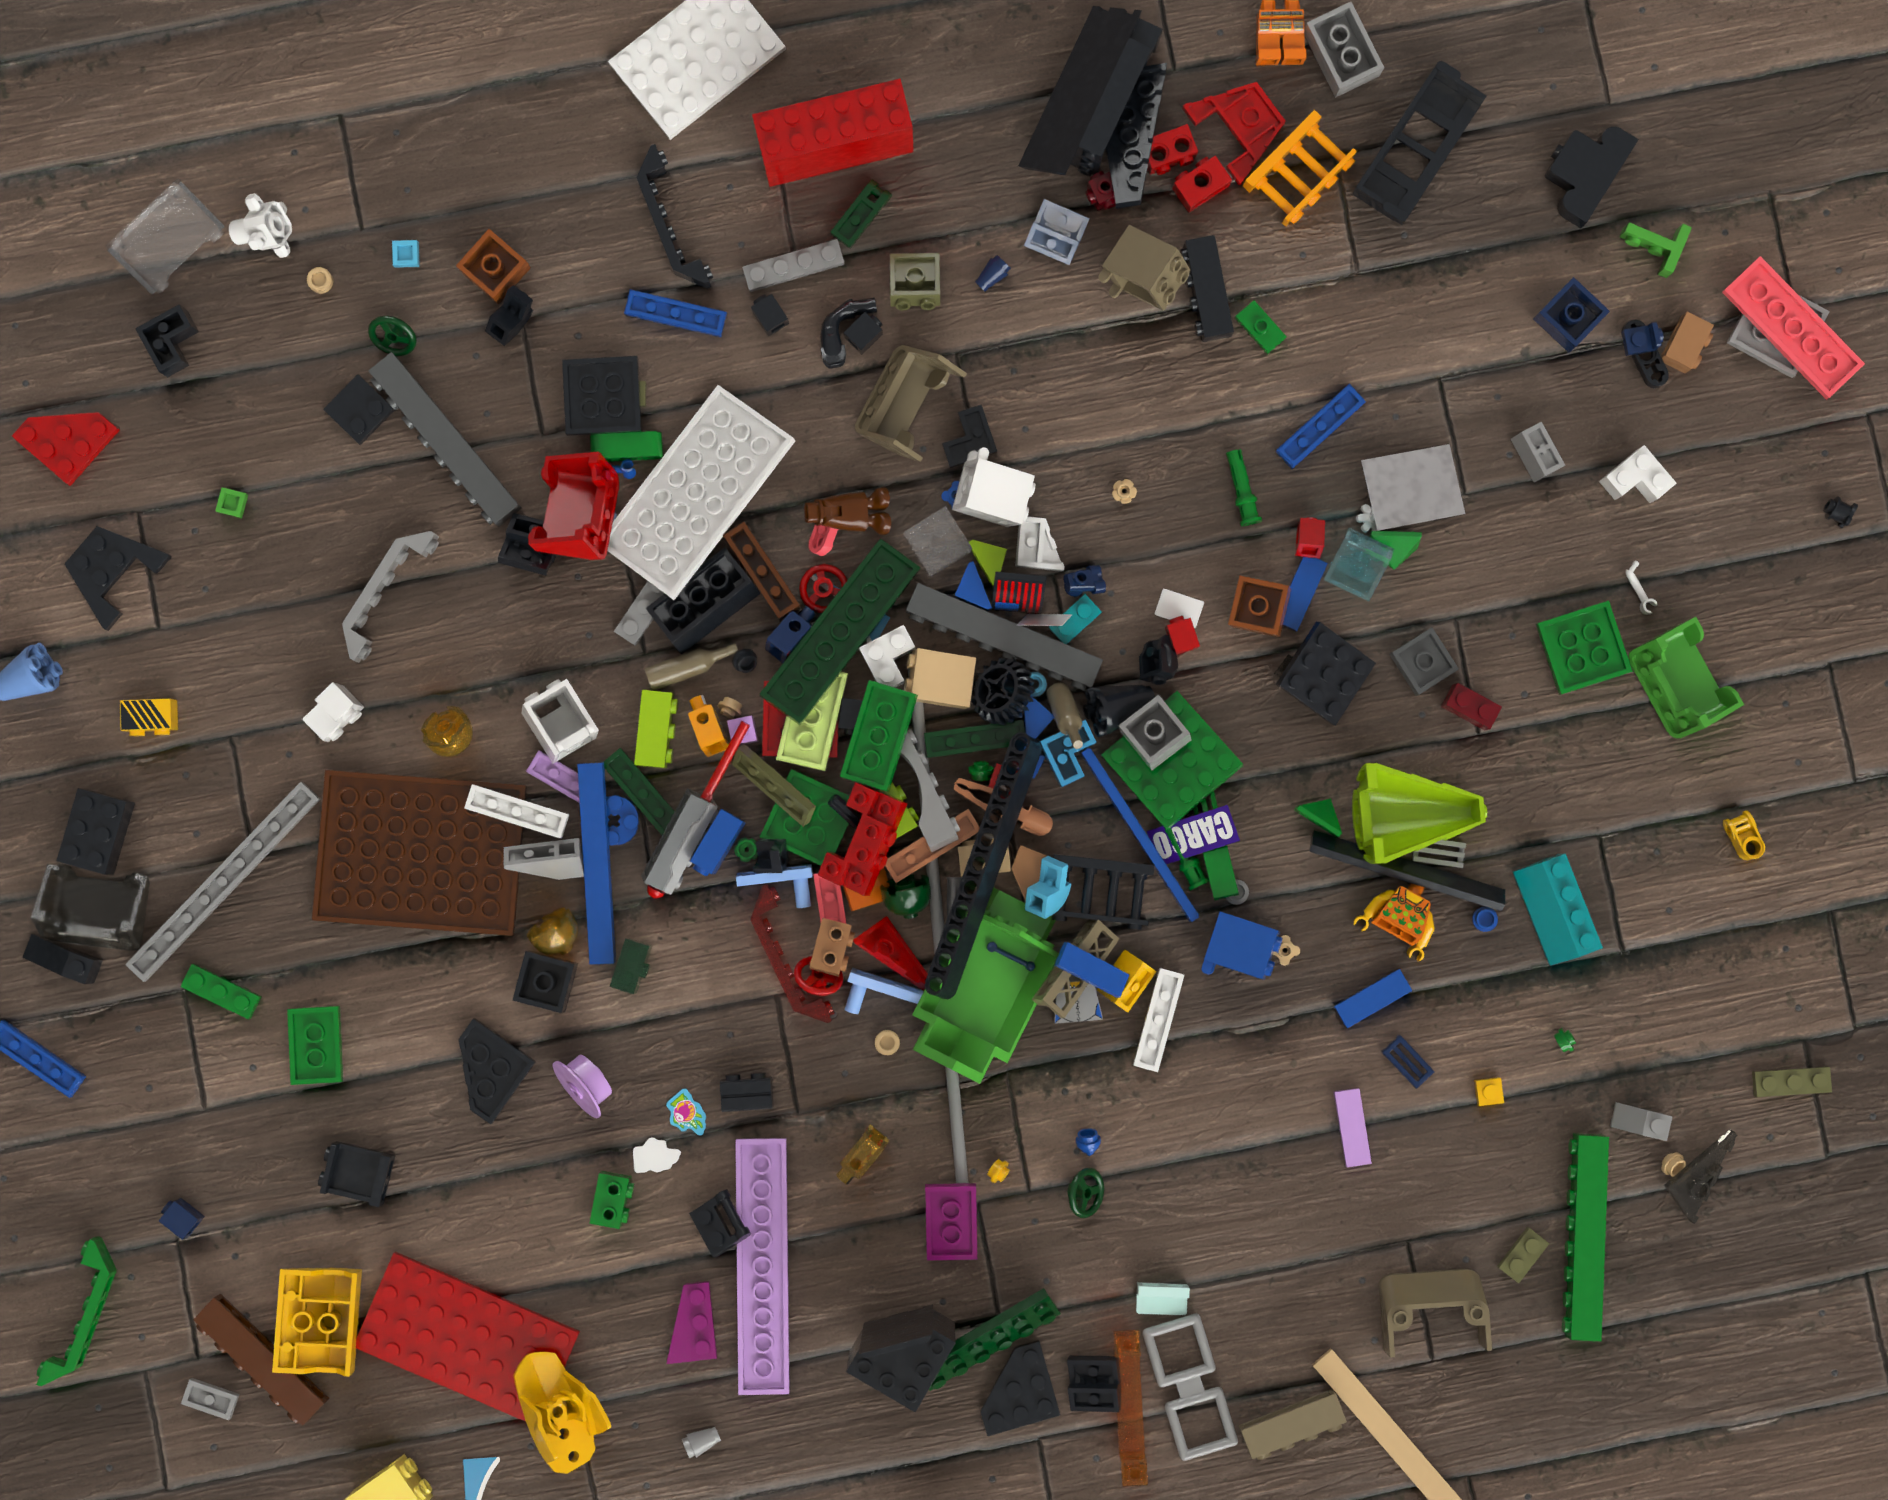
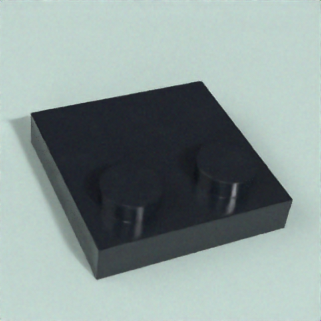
[323,374,395,445]

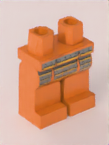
[1256,0,1306,65]

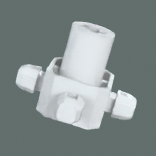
[229,193,292,258]

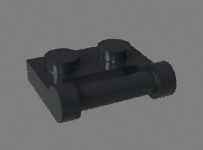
[689,1189,751,1258]

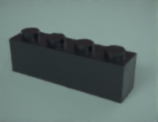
[1180,235,1234,342]

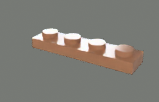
[885,809,980,883]

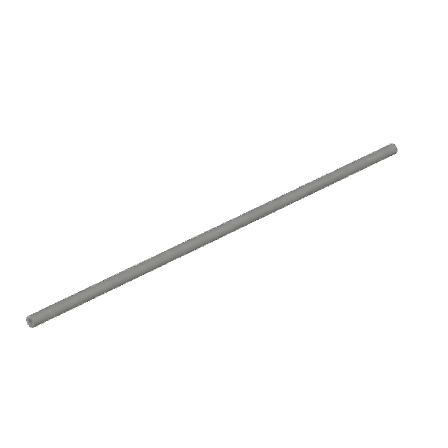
[908,669,969,1183]

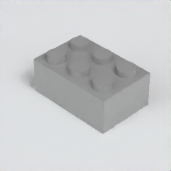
[1304,2,1384,98]

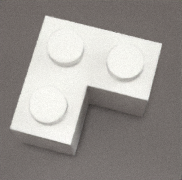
[1599,445,1677,503]
[859,625,915,688]
[302,682,364,742]

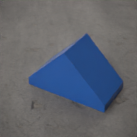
[954,561,992,612]
[1024,695,1054,744]

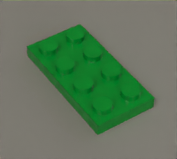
[840,680,918,792]

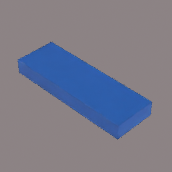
[1283,557,1328,632]
[1055,942,1129,998]
[1334,969,1412,1028]

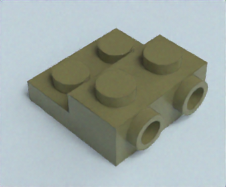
[890,253,940,311]

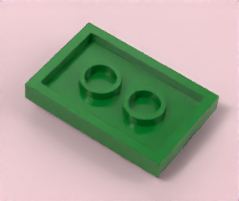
[287,1006,343,1085]

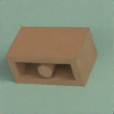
[1661,312,1714,374]

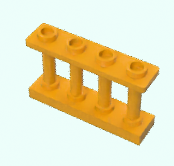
[1243,110,1357,227]

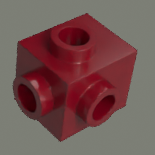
[1085,171,1115,211]

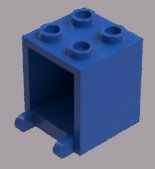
[1202,911,1283,980]

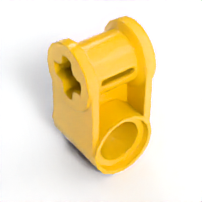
[1723,810,1765,860]

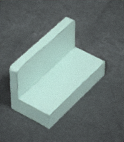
[1136,1282,1190,1315]

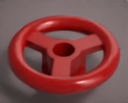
[799,564,847,613]
[794,956,843,996]

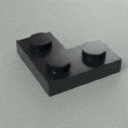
[942,404,997,468]

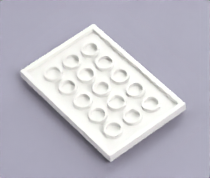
[608,0,786,140]

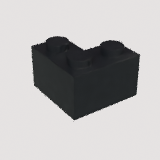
[135,305,199,378]

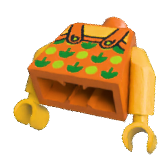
[1354,883,1435,961]

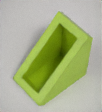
[968,540,1007,588]

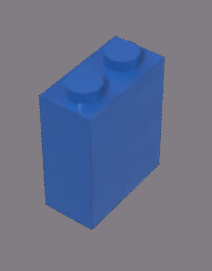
[690,809,746,876]

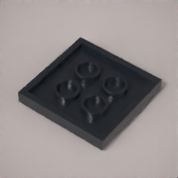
[562,356,642,436]
[1276,621,1376,726]

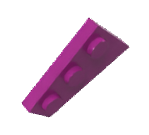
[666,1281,717,1364]

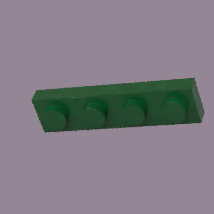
[924,720,1027,758]
[604,748,675,835]

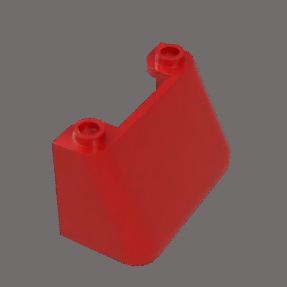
[528,452,619,560]

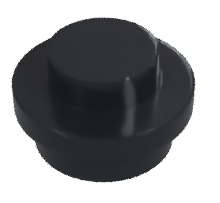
[732,649,757,673]

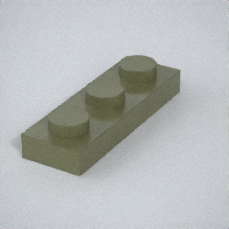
[1752,1066,1832,1097]

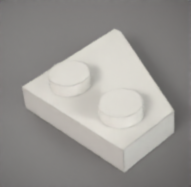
[1015,517,1064,571]

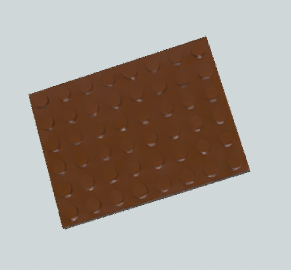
[312,770,527,936]

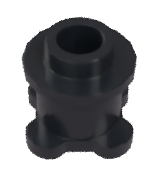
[1823,497,1858,528]

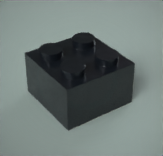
[512,950,578,1013]

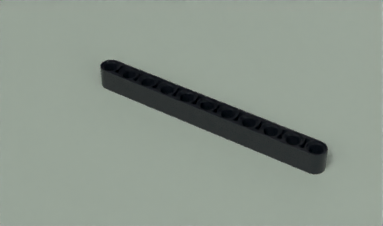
[925,732,1042,1000]

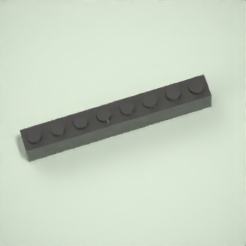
[368,352,522,527]
[906,583,1103,691]

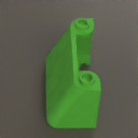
[1629,617,1744,739]

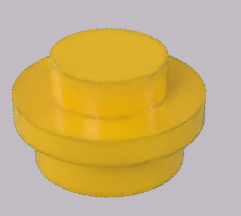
[987,1159,1010,1183]

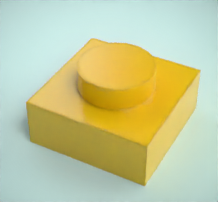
[1474,1077,1504,1106]

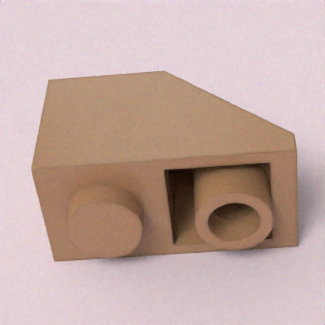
[1011,845,1047,902]

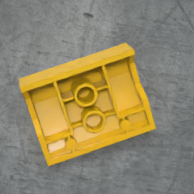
[272,1268,362,1377]

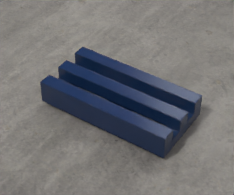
[1381,1035,1435,1089]

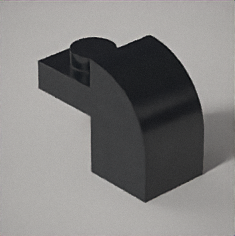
[485,285,533,346]

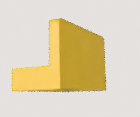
[1097,950,1157,1013]

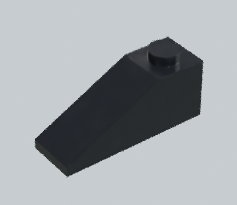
[22,934,103,984]

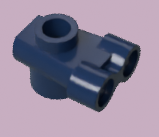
[1063,565,1106,597]

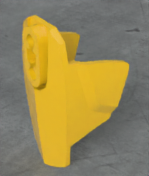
[513,1352,611,1474]

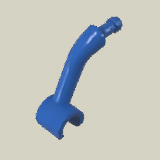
[610,459,636,479]

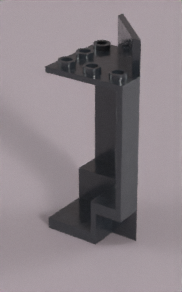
[1018,6,1163,176]
[846,1304,956,1412]

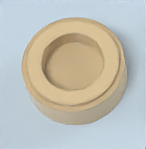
[307,267,333,294]
[875,1030,900,1055]

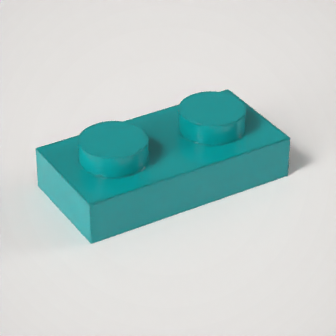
[1048,594,1102,645]

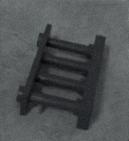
[1052,854,1155,930]

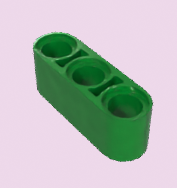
[590,431,663,462]

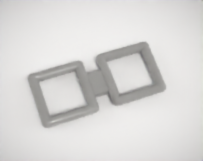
[1142,1313,1238,1461]

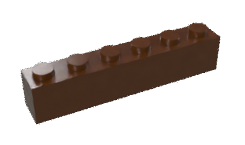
[193,1294,330,1426]

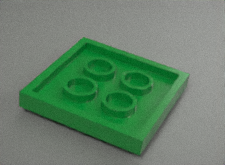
[1536,601,1633,695]
[760,769,849,866]

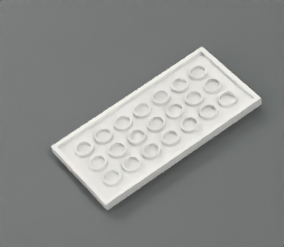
[607,385,795,600]

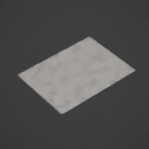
[1361,444,1465,531]

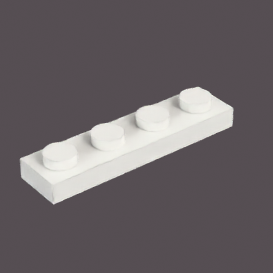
[464,784,569,839]
[1133,968,1184,1072]

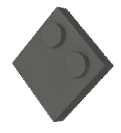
[1389,627,1459,696]

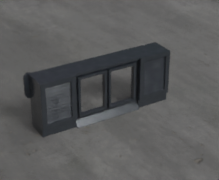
[1352,61,1487,226]

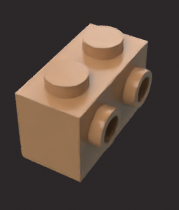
[810,918,855,976]

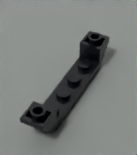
[636,144,713,289]

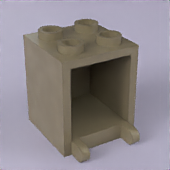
[1098,225,1190,311]

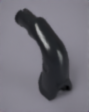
[820,297,877,369]

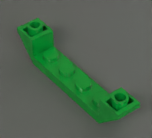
[36,1236,117,1386]

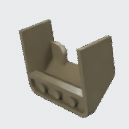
[855,345,967,462]
[1379,1268,1492,1358]

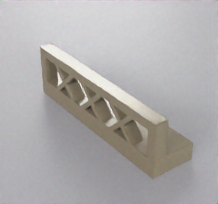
[1032,920,1120,1018]

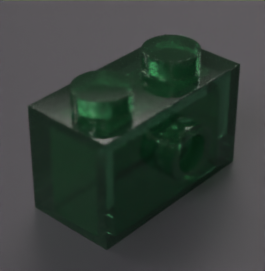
[609,938,653,994]

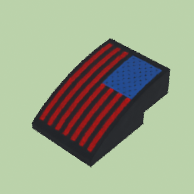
[991,572,1046,614]

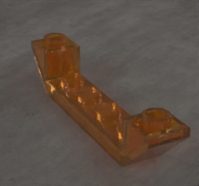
[1113,1330,1148,1487]

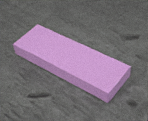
[526,750,580,803]
[1333,1088,1372,1167]

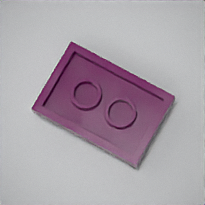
[925,1183,978,1260]

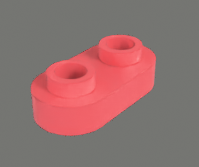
[809,525,838,556]

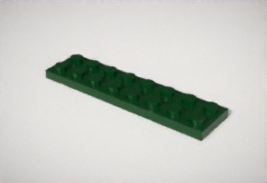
[759,538,920,725]

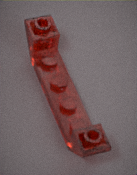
[750,884,835,1023]

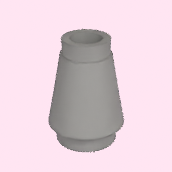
[681,1427,721,1458]

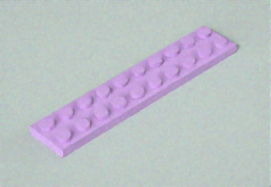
[736,1138,790,1395]

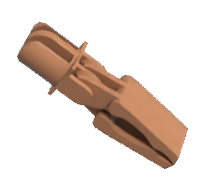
[954,778,1053,836]

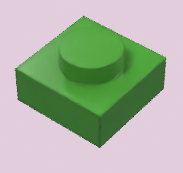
[215,487,248,519]

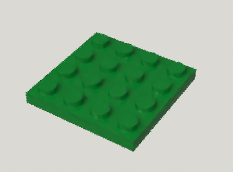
[1101,691,1243,831]

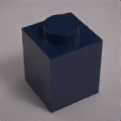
[159,1198,205,1240]

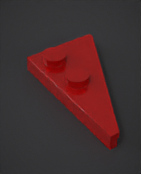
[853,916,928,991]

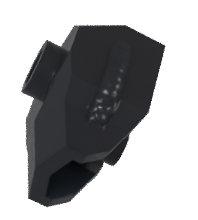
[1139,634,1178,685]

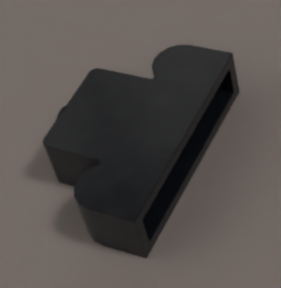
[1545,127,1639,228]

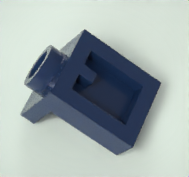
[1621,322,1663,356]

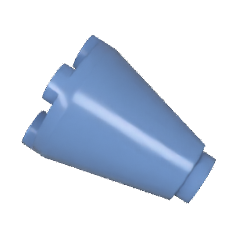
[0,643,63,701]

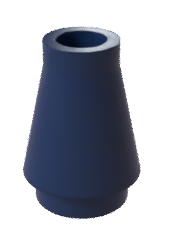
[975,255,1011,292]

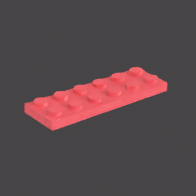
[1722,256,1865,400]

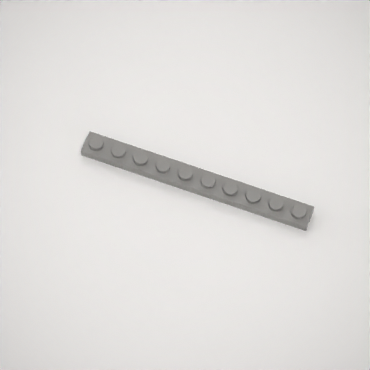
[125,782,321,982]

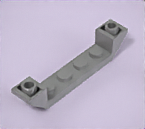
[342,531,439,663]

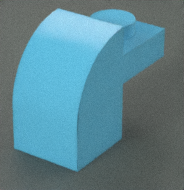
[1025,856,1071,919]

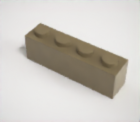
[1238,1389,1347,1460]

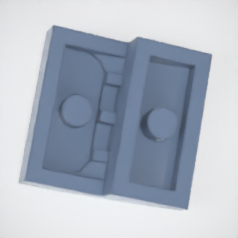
[1024,199,1090,265]

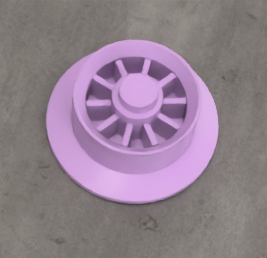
[552,1055,612,1118]

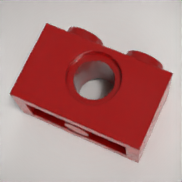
[1172,155,1232,213]

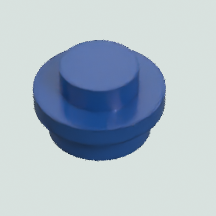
[1472,907,1498,932]

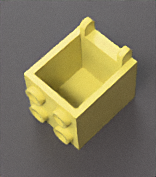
[344,1454,433,1500]

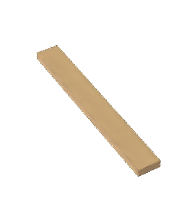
[1312,1348,1462,1500]

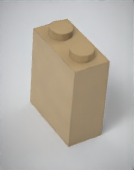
[904,648,976,709]

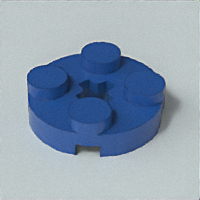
[606,795,639,846]

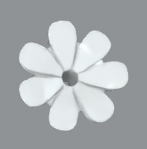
[1356,504,1380,533]

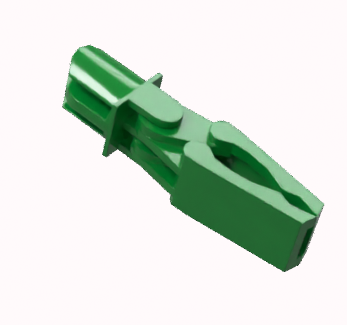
[1193,792,1239,901]

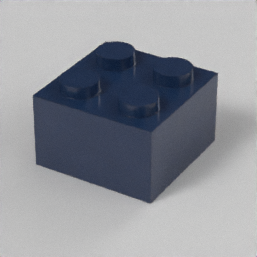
[1533,277,1610,353]

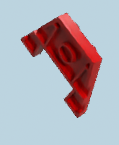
[1182,82,1286,185]

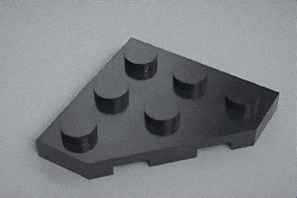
[458,1018,536,1124]
[980,1340,1060,1436]

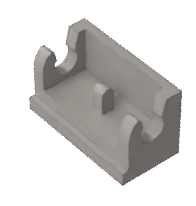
[1511,422,1565,483]

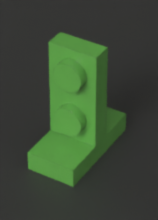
[1619,222,1692,278]

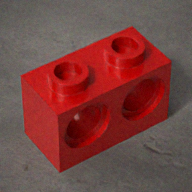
[1148,124,1198,175]

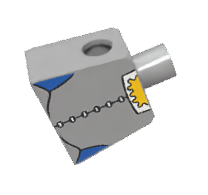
[1053,975,1103,1023]

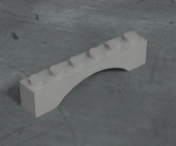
[900,729,960,852]

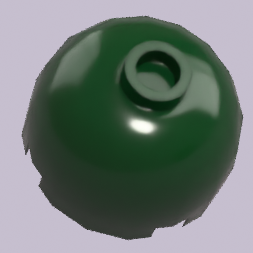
[880,875,931,919]

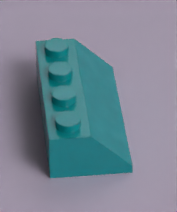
[1512,854,1603,966]

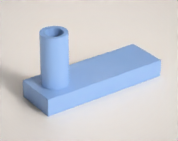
[736,864,813,908]
[844,968,924,1014]

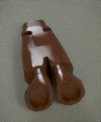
[804,488,891,535]

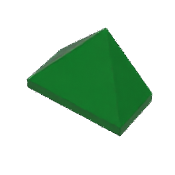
[1368,531,1422,570]
[1294,799,1342,837]

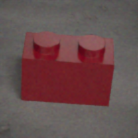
[1441,683,1502,731]

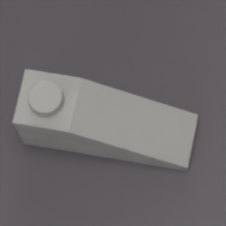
[504,838,584,880]

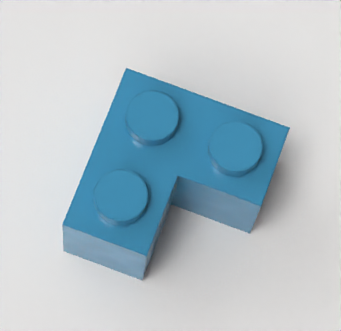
[1040,720,1096,788]

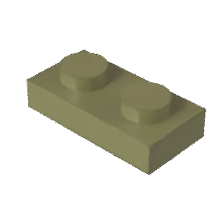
[1497,1227,1550,1283]

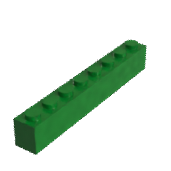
[1562,1133,1609,1342]

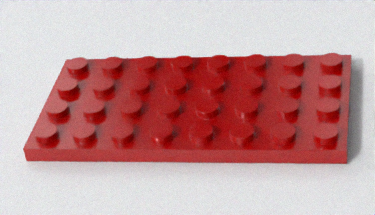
[356,1252,580,1422]

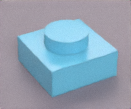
[392,240,420,268]

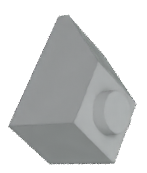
[1610,1102,1672,1141]

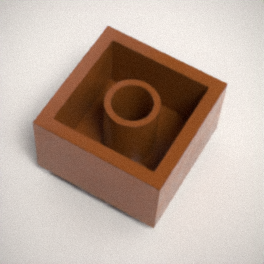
[456,229,531,304]
[1228,575,1291,638]

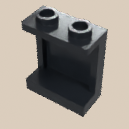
[318,1141,396,1207]

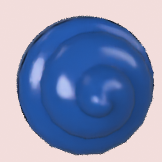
[1075,1128,1101,1156]

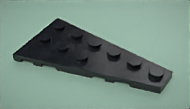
[1106,63,1167,209]

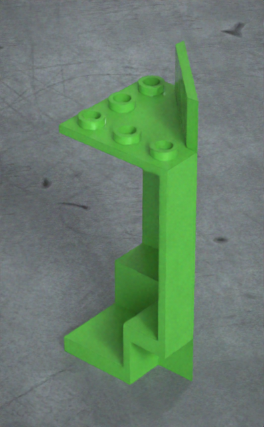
[912,888,1059,1084]

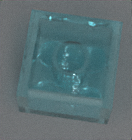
[1324,528,1394,601]

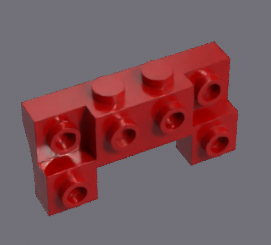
[818,782,908,896]

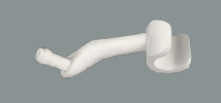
[1626,560,1657,615]

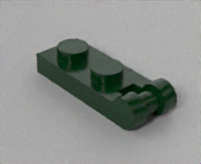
[830,179,892,249]

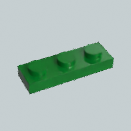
[180,964,262,1019]

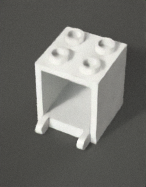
[952,448,1036,527]
[521,679,599,764]

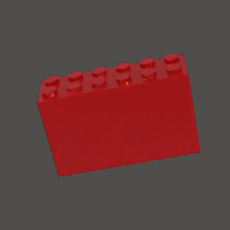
[752,78,913,187]

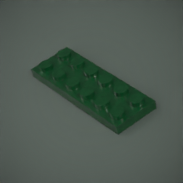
[929,1288,1061,1391]

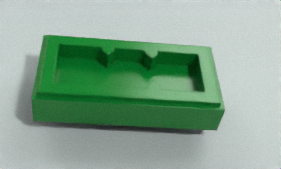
[1235,300,1287,355]

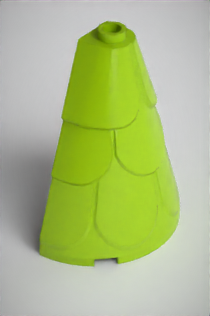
[1352,763,1487,864]

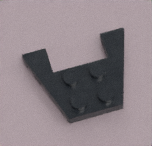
[65,526,172,631]

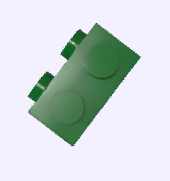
[589,1171,635,1229]

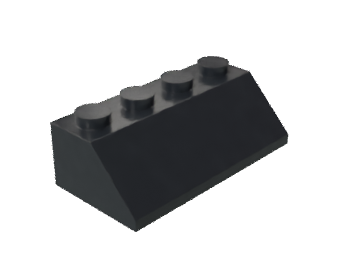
[646,547,761,655]

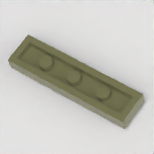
[732,744,816,827]

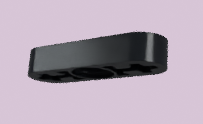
[1621,319,1669,388]

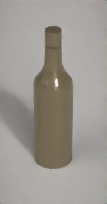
[645,643,738,691]
[1046,683,1083,749]

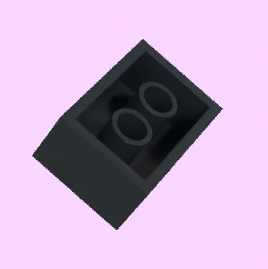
[56,788,135,875]

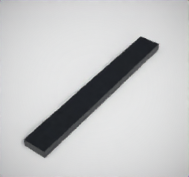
[1309,830,1505,911]

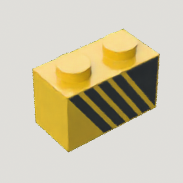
[120,699,178,736]

